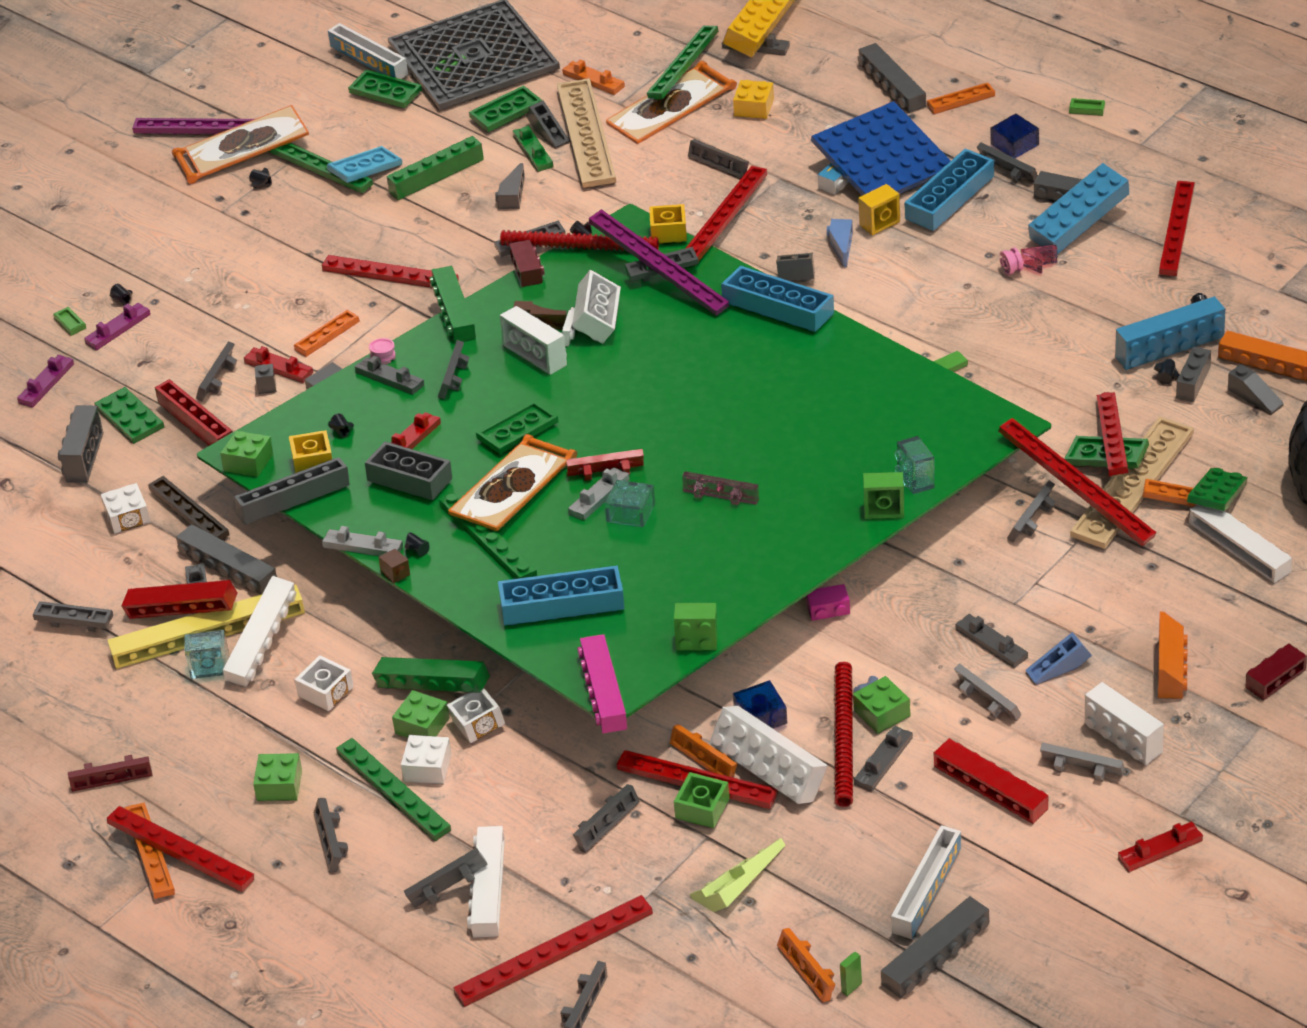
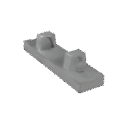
[568,467,630,520]
[322,526,403,556]
[954,663,1022,721]
[1040,742,1125,781]

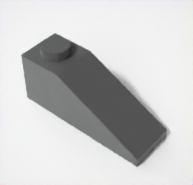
[526,100,570,148]
[495,163,525,209]
[1228,364,1284,415]

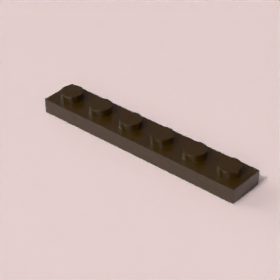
[148,476,230,540]

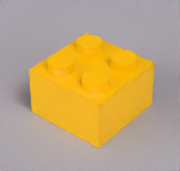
[733,80,774,119]
[858,184,900,235]
[649,204,687,244]
[289,430,332,473]

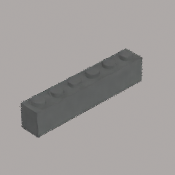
[857,43,926,113]
[234,457,350,525]
[176,524,277,594]
[881,896,990,999]

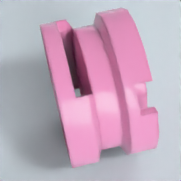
[999,247,1023,275]
[369,338,396,365]

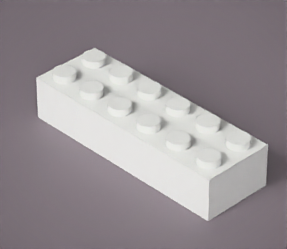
[709,706,828,804]

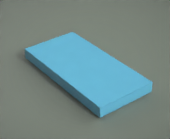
[327,146,402,183]

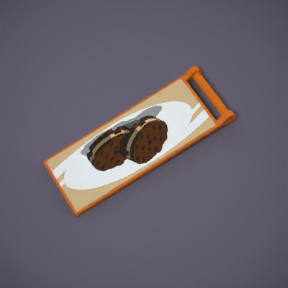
[606,60,737,144]
[172,105,309,184]
[448,434,577,531]

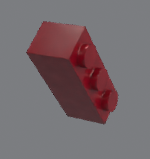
[509,240,545,287]
[1245,643,1307,701]

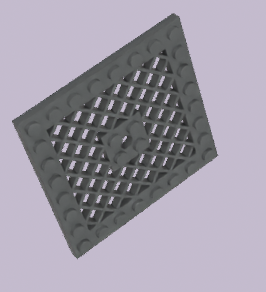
[388,0,560,110]

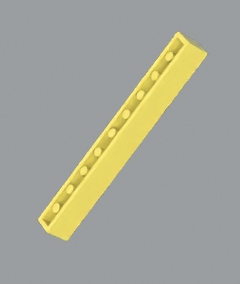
[107,584,305,669]

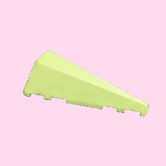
[689,838,786,912]

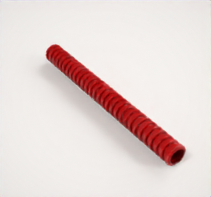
[500,230,659,251]
[834,661,853,807]

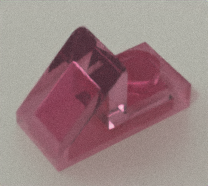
[1021,245,1057,274]

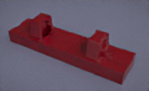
[68,755,153,792]

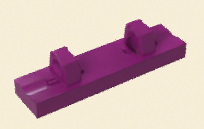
[84,302,151,350]
[17,354,74,408]

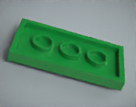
[348,70,422,108]
[469,85,543,132]
[94,387,164,444]
[476,401,559,454]
[1064,436,1149,469]
[1187,468,1248,511]

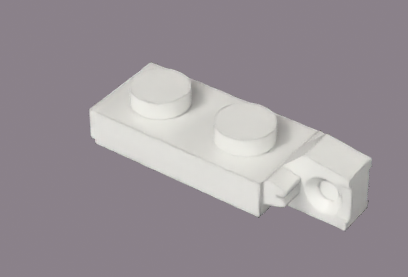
[562,307,575,346]

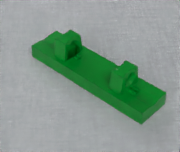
[513,126,554,172]

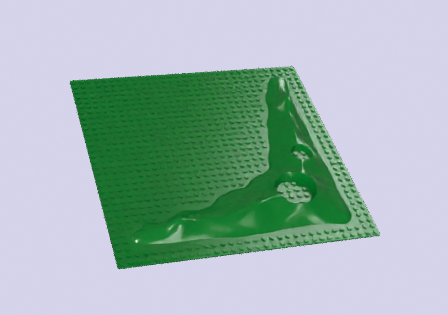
[197,204,1051,718]

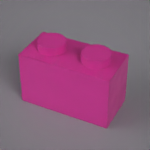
[806,584,850,621]

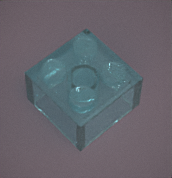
[895,436,934,494]
[605,480,655,527]
[184,630,230,679]

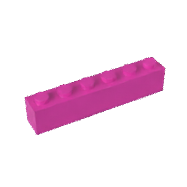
[577,634,627,734]

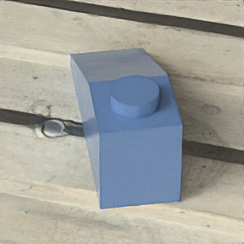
[827,219,853,267]
[1026,632,1092,685]

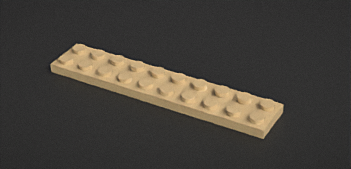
[557,78,617,188]
[1070,416,1194,549]

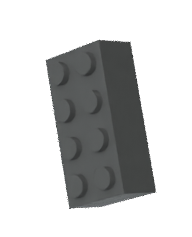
[58,405,104,483]
[365,442,452,500]

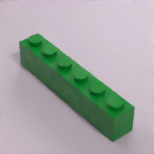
[386,136,484,200]
[429,266,476,343]
[372,657,490,693]

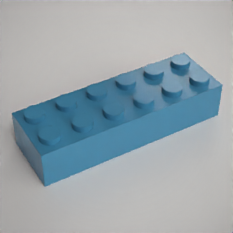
[904,148,994,231]
[1028,163,1130,256]
[721,266,834,332]
[1115,296,1226,370]
[498,565,624,625]

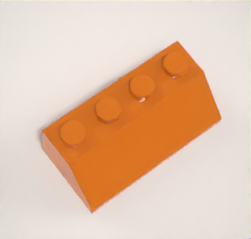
[1158,611,1188,699]

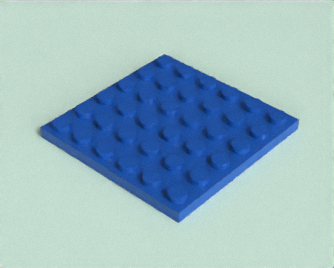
[811,101,951,196]

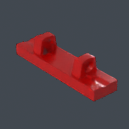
[244,346,314,383]
[391,412,441,449]
[566,449,644,481]
[1118,821,1203,872]

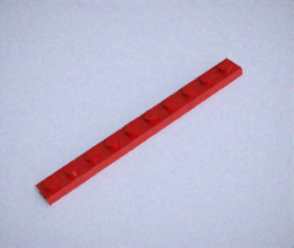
[685,166,767,262]
[998,418,1156,546]
[453,895,653,1007]

